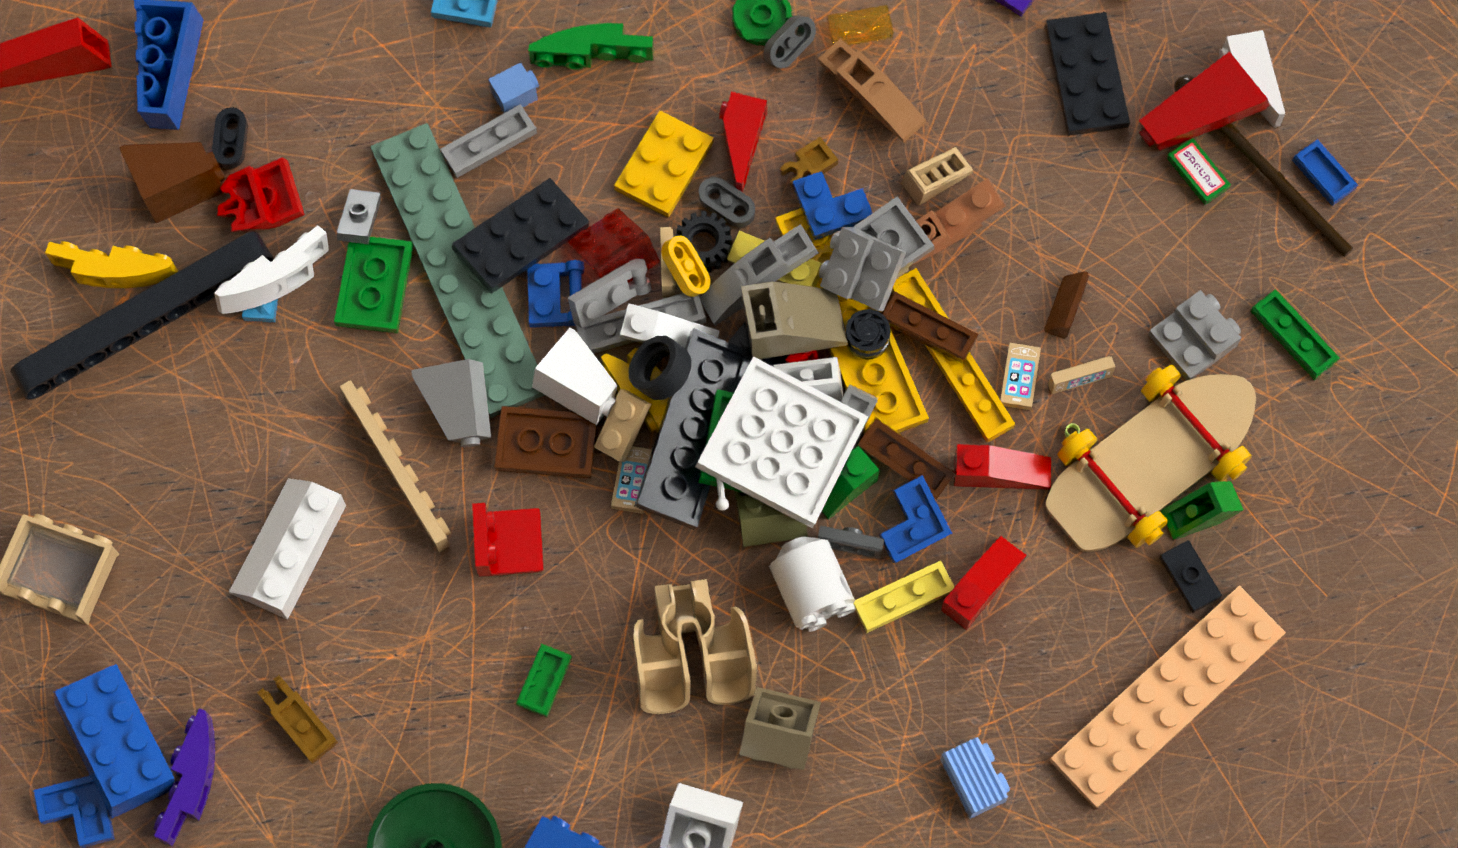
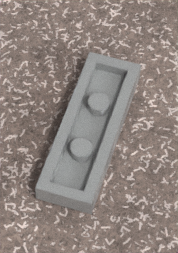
[440,104,537,178]

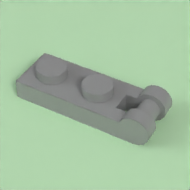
[568,259,652,328]

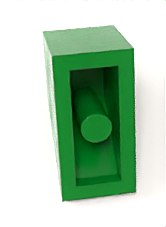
[821,446,879,520]
[1161,481,1244,540]

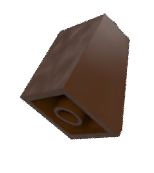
[119,142,226,223]

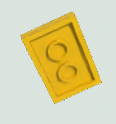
[614,111,714,218]

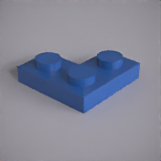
[792,171,873,240]
[878,475,952,563]
[34,776,115,848]

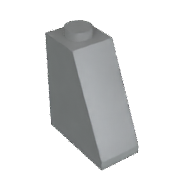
[411,359,491,447]

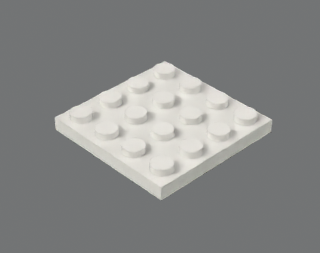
[696,357,868,528]

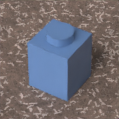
[488,62,539,113]

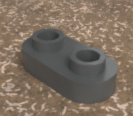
[764,15,816,68]
[699,177,755,228]

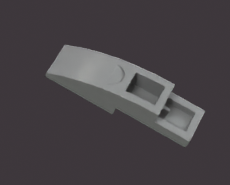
[700,224,818,325]

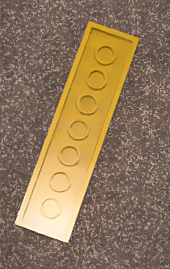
[775,196,929,433]

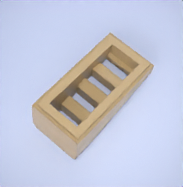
[902,147,973,205]

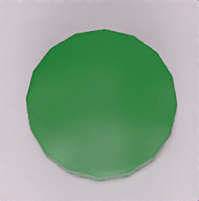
[732,0,792,46]

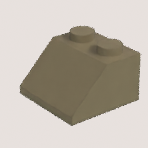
[739,687,821,770]

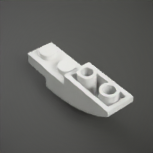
[214,226,329,314]

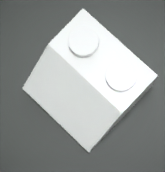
[660,783,743,848]

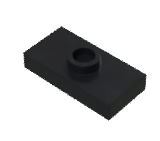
[1159,540,1222,613]

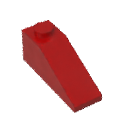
[719,91,767,192]
[954,444,1051,490]
[941,536,1027,630]

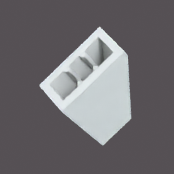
[532,328,617,425]

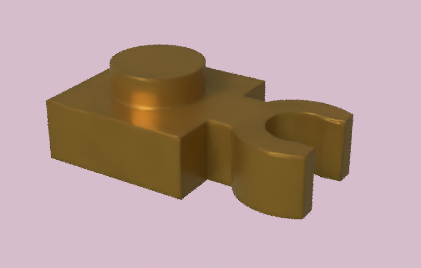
[780,136,838,188]

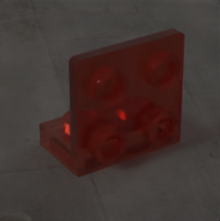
[568,209,660,283]

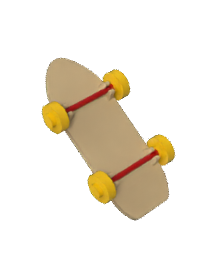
[1045,365,1256,552]

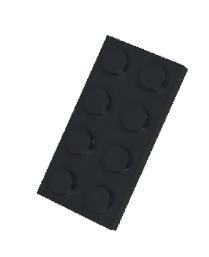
[1045,12,1130,136]
[452,178,590,294]

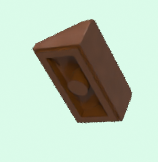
[1044,271,1089,339]

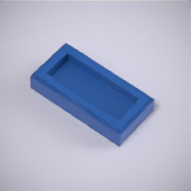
[1292,139,1358,206]

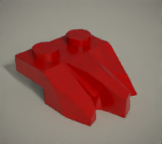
[217,157,305,232]

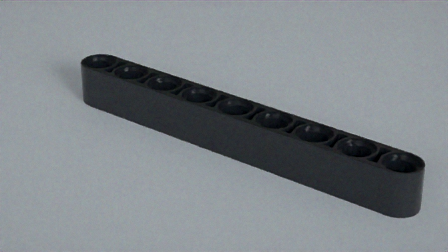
[10,231,274,400]

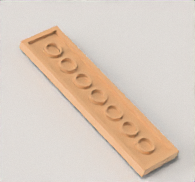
[1049,585,1286,810]

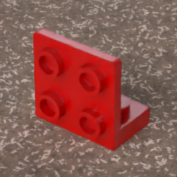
[472,503,544,577]

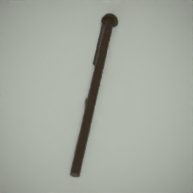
[1174,75,1354,257]

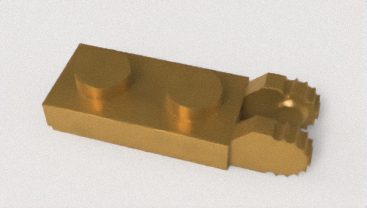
[257,675,338,764]

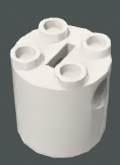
[769,537,856,632]

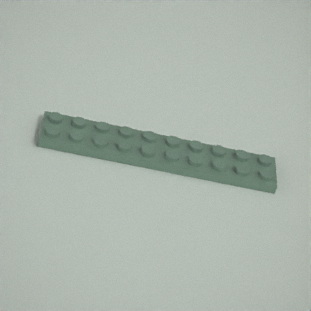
[370,123,545,418]

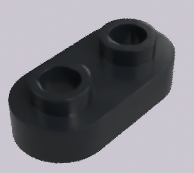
[212,107,248,169]

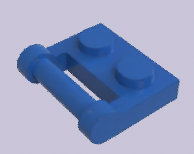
[528,260,584,328]

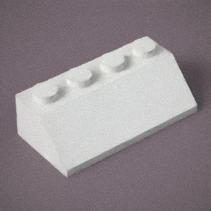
[229,478,346,620]

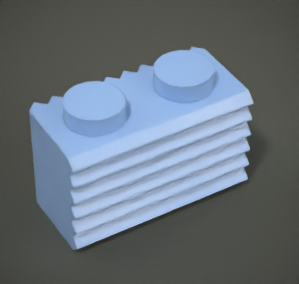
[940,737,1010,819]

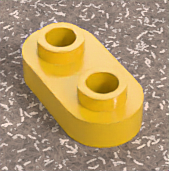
[661,236,711,297]

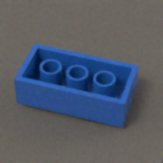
[54,664,174,819]

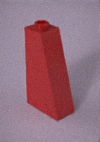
[0,17,112,88]
[1139,51,1269,151]

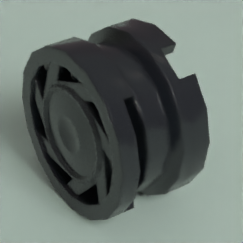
[846,309,891,360]

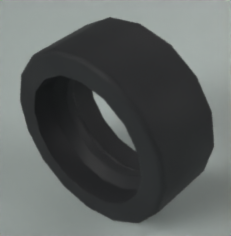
[629,335,691,400]

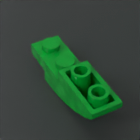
[528,23,654,70]

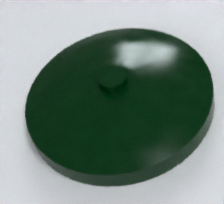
[367,783,503,848]

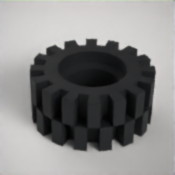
[675,211,732,272]

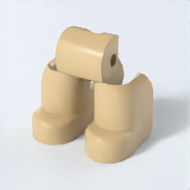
[634,579,757,714]

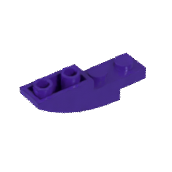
[154,708,215,847]

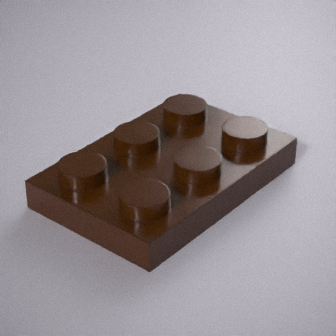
[494,406,597,479]

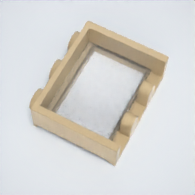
[0,514,119,625]

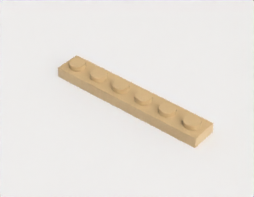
[340,380,451,552]

